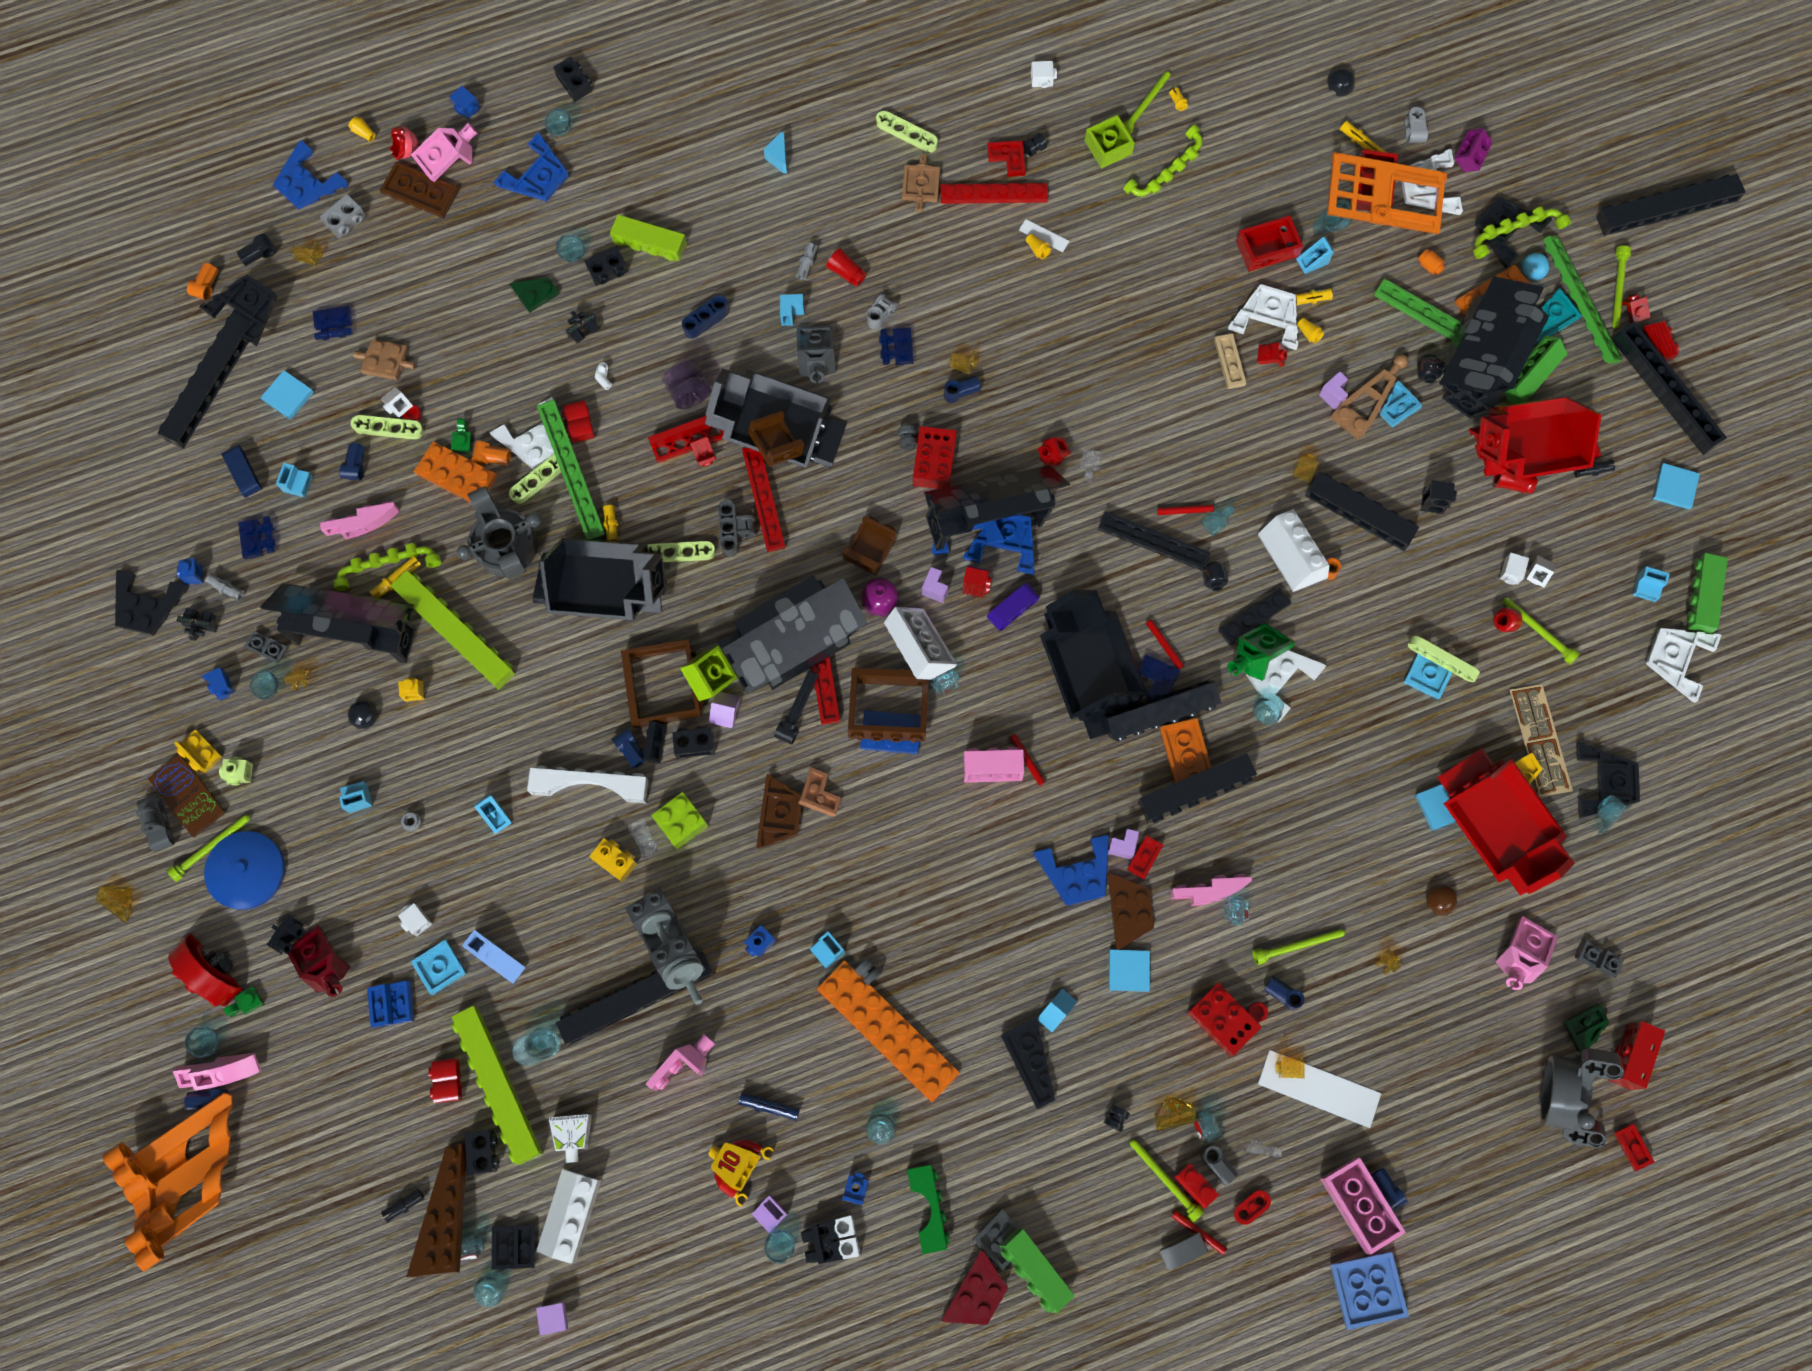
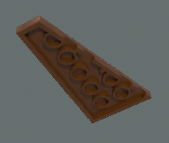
[406,1144,466,1278]

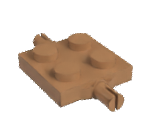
[902,154,940,212]
[353,339,416,380]

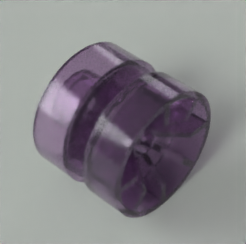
[662,361,711,409]

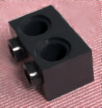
[553,57,592,102]
[584,246,628,286]
[1420,480,1457,514]
[672,726,715,759]
[465,1130,499,1175]

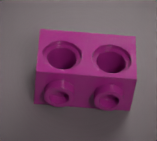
[1454,128,1493,172]

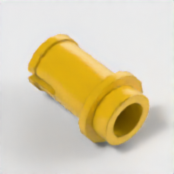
[1169,87,1188,111]

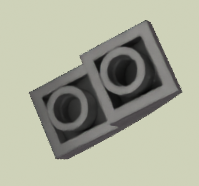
[244,630,288,664]
[1575,940,1624,978]
[1160,1232,1208,1270]

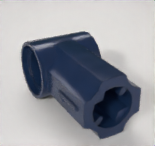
[943,375,981,403]
[340,443,366,481]
[611,728,646,769]
[1263,976,1305,1011]
[184,1089,228,1110]
[1371,1168,1408,1211]

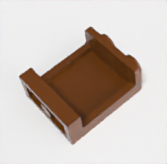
[748,411,805,467]
[842,516,897,576]

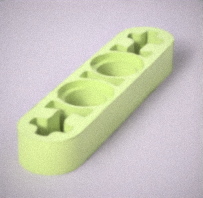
[876,111,938,152]
[351,415,424,439]
[509,454,561,504]
[648,541,716,562]
[1408,636,1480,682]

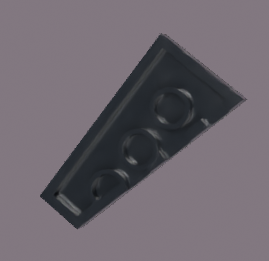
[1000,1017,1055,1109]

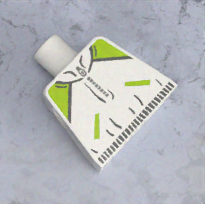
[549,1114,592,1163]

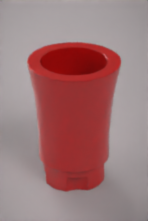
[826,248,867,287]
[1492,473,1538,494]

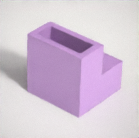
[1319,372,1348,410]
[922,567,948,604]
[709,692,741,728]
[1108,829,1139,860]
[752,1195,788,1233]
[536,1302,568,1335]

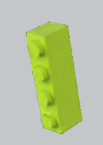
[610,214,687,262]

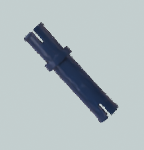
[738,1092,800,1121]

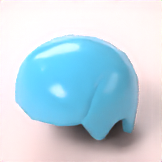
[1520,253,1549,281]

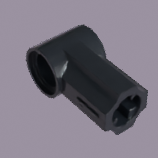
[237,234,276,266]

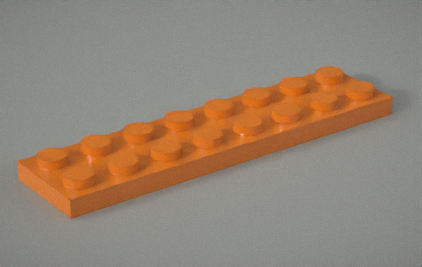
[817,960,960,1103]

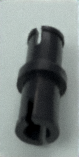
[1574,459,1615,478]
[381,1188,425,1223]

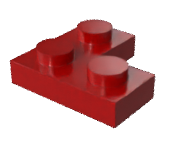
[987,141,1025,177]

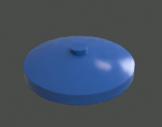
[204,831,285,910]

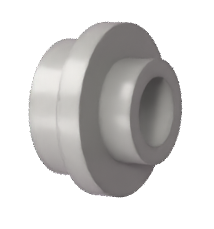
[401,812,421,831]

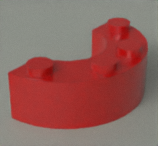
[168,933,243,1007]

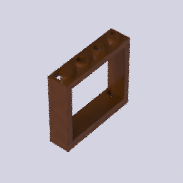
[621,639,704,728]
[848,668,928,743]

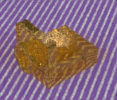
[291,241,323,266]
[949,350,979,374]
[1293,453,1319,483]
[1275,1057,1305,1079]

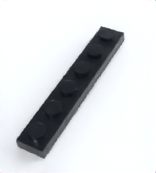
[1098,511,1211,571]

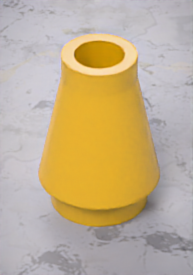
[348,116,376,142]
[1025,233,1051,259]
[1297,318,1324,344]

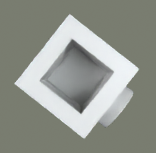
[1031,61,1057,88]
[381,387,413,417]
[1499,553,1529,585]
[1527,555,1555,587]
[398,903,433,936]

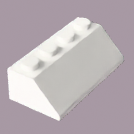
[1258,509,1329,592]
[884,607,957,679]
[537,1169,602,1264]

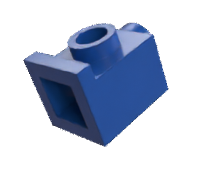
[177,558,203,585]
[202,667,234,700]
[842,1172,869,1205]

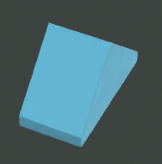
[763,132,787,173]
[1296,237,1334,274]
[474,794,511,834]
[1037,989,1078,1032]

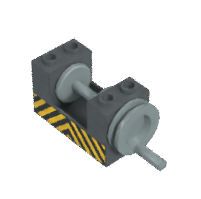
[625,888,705,1005]

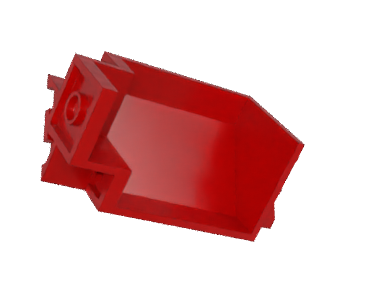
[1468,396,1602,480]
[1437,748,1575,896]

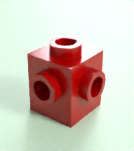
[1037,437,1071,466]

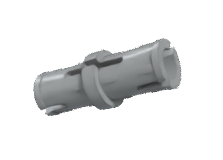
[795,243,818,280]
[205,573,245,601]

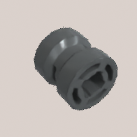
[898,425,917,450]
[855,958,882,986]

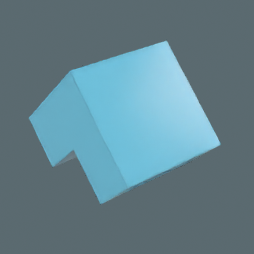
[780,294,804,326]
[276,463,313,497]
[1632,566,1670,602]
[339,781,373,813]
[810,932,845,969]

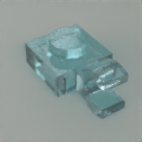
[1201,505,1235,537]

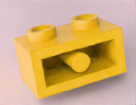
[589,838,637,883]

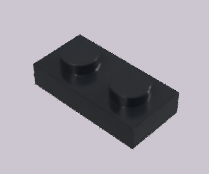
[643,721,666,764]

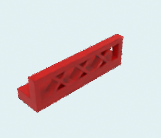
[648,416,724,463]

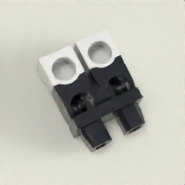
[801,1215,861,1264]

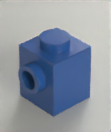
[449,86,480,119]
[744,925,776,958]

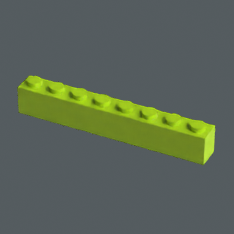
[390,570,515,690]
[451,1006,543,1165]

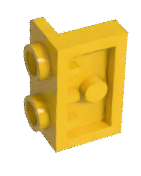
[174,729,222,773]

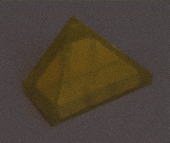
[96,885,132,923]
[1154,1096,1196,1132]

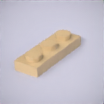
[1214,333,1246,389]

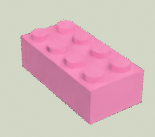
[1320,1158,1406,1254]

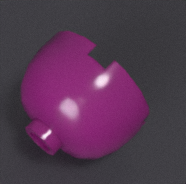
[861,578,899,617]

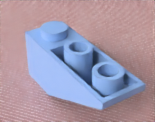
[462,930,526,984]

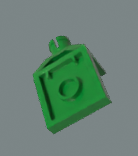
[1227,623,1295,681]

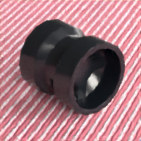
[1023,132,1047,157]
[1103,1104,1130,1132]

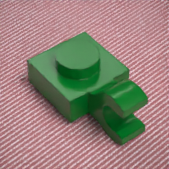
[451,418,472,452]
[223,986,264,1017]

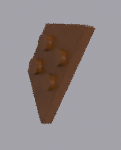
[756,774,802,849]
[1107,874,1154,950]

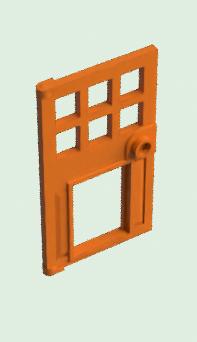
[1327,152,1447,234]

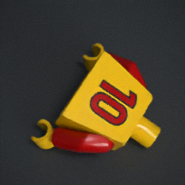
[709,1139,774,1206]

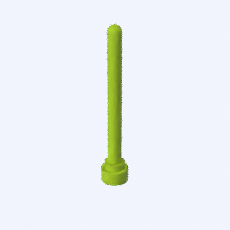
[1122,71,1171,135]
[1612,246,1631,329]
[1502,597,1580,665]
[166,815,250,882]
[1252,929,1345,966]
[1130,1139,1205,1222]

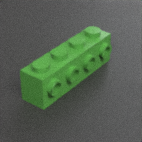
[1504,336,1567,404]
[1686,553,1728,634]
[999,1229,1075,1313]

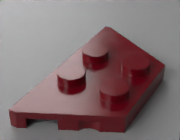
[941,1248,1008,1325]

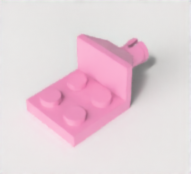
[411,123,478,182]
[1496,916,1558,990]
[646,1034,715,1091]

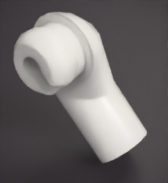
[595,362,612,390]

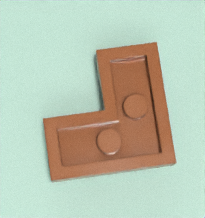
[798,768,841,817]

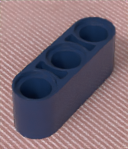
[682,295,729,339]
[221,445,262,498]

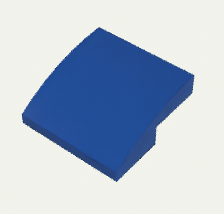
[367,981,415,1028]

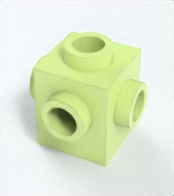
[219,756,253,786]

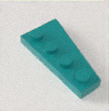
[1534,288,1582,347]

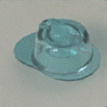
[1313,199,1351,235]
[1598,795,1632,835]
[512,1028,561,1066]

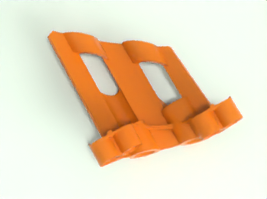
[102,1092,233,1271]

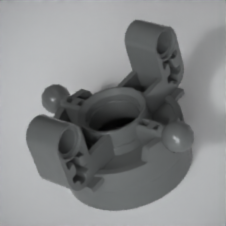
[457,486,541,580]
[1540,1048,1624,1148]

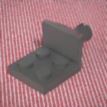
[797,325,836,383]

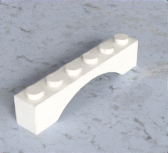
[527,766,649,804]

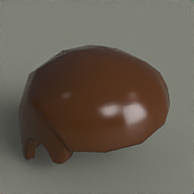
[1426,884,1457,916]

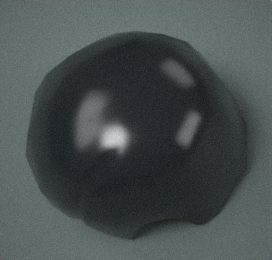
[1327,68,1355,96]
[348,700,378,729]

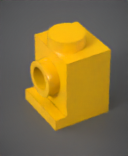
[398,677,424,702]

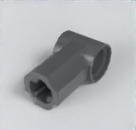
[1200,1145,1239,1186]

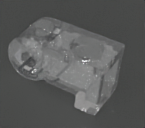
[627,818,659,858]

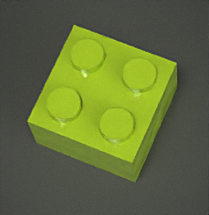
[1084,115,1135,169]
[680,645,737,701]
[651,792,708,850]

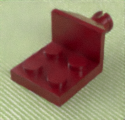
[288,925,350,997]

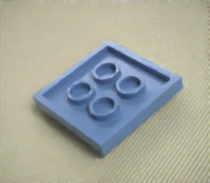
[1330,1252,1409,1330]

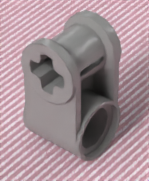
[1404,107,1428,143]
[867,293,898,330]

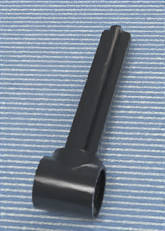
[774,671,818,745]

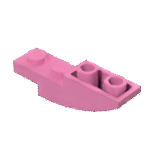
[320,501,399,539]
[1170,874,1252,906]
[173,1053,261,1091]

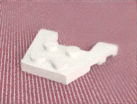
[1401,149,1463,215]
[1228,284,1298,350]
[490,397,554,470]
[1646,628,1721,703]
[1246,650,1326,722]

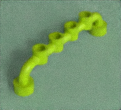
[1123,124,1203,197]
[1473,207,1572,259]
[333,543,442,592]

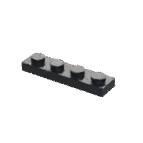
[1219,588,1291,646]

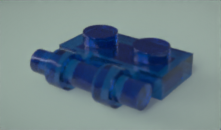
[313,306,353,341]
[879,327,914,365]
[238,516,276,560]

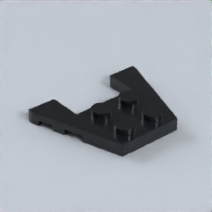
[1475,197,1552,269]
[199,275,278,346]
[115,570,189,636]
[1576,742,1640,818]

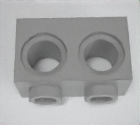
[320,194,366,239]

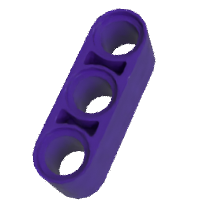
[987,583,1040,632]

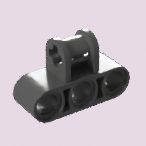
[718,500,756,557]
[136,794,175,852]

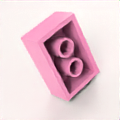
[963,747,1024,783]

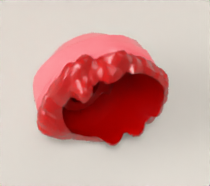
[390,126,419,160]

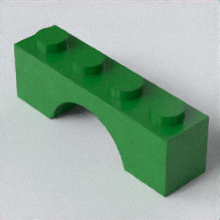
[907,1165,950,1255]

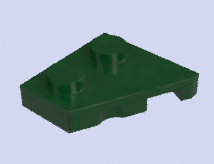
[510,278,559,313]
[1563,1004,1610,1054]

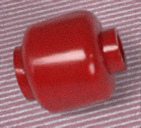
[1493,608,1523,632]

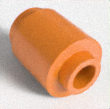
[1418,249,1446,276]

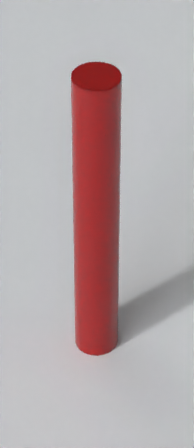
[1157,505,1214,515]
[1146,619,1185,670]
[1009,733,1046,786]
[1171,1210,1227,1255]

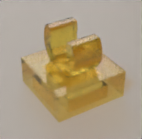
[284,668,309,691]
[1376,948,1403,975]

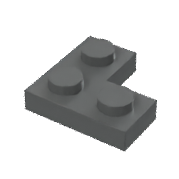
[972,1209,1016,1271]

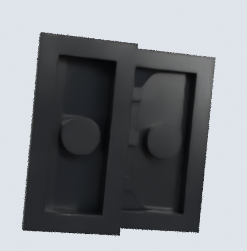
[491,1225,535,1270]

